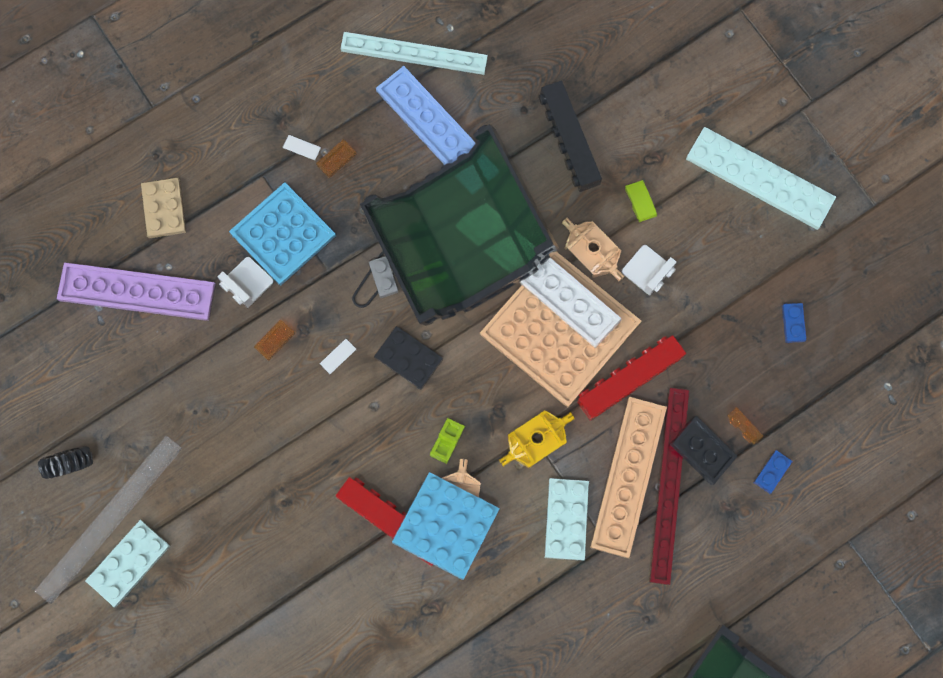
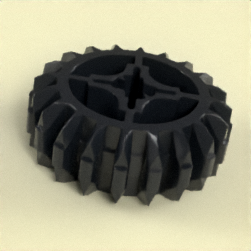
[38,446,93,479]

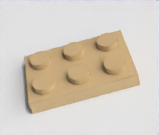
[141,178,186,238]

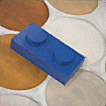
[782,303,806,343]
[753,450,793,494]

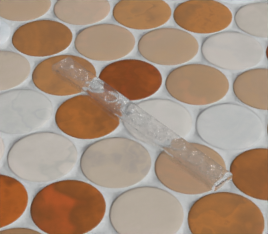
[35,436,182,604]

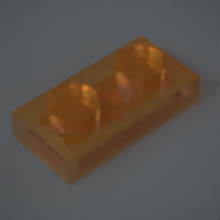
[316,139,357,178]
[254,319,295,361]
[728,407,764,444]

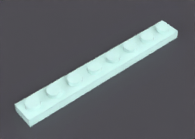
[341,32,488,75]

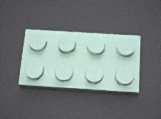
[545,478,589,561]
[86,520,170,607]

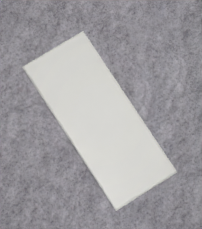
[283,135,321,160]
[320,339,356,374]

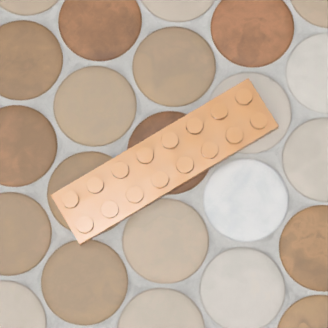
[590,397,667,559]

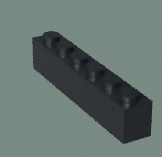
[539,80,602,192]

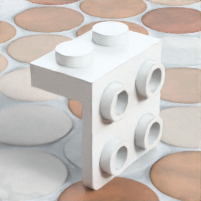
[622,245,676,296]
[218,257,273,308]

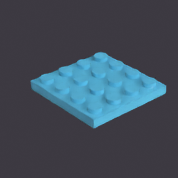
[229,183,336,286]
[392,472,500,580]

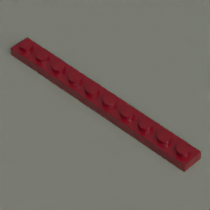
[649,388,689,585]

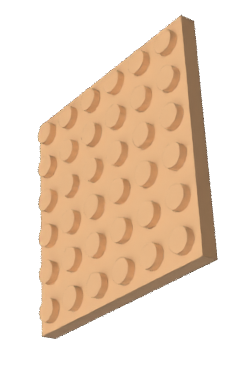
[480,251,641,408]

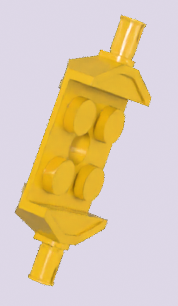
[499,410,575,468]

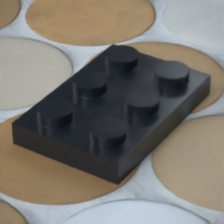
[374,326,443,390]
[670,416,737,485]

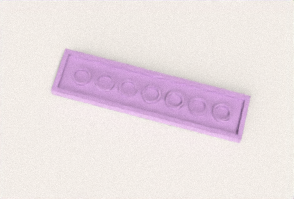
[57,263,215,321]

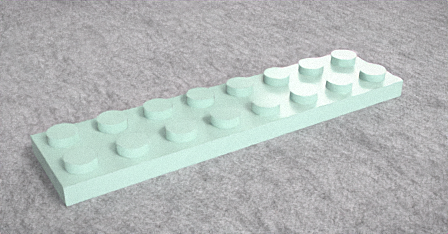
[686,127,836,230]

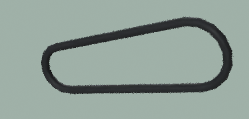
[352,248,403,308]

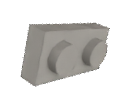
[369,256,398,298]

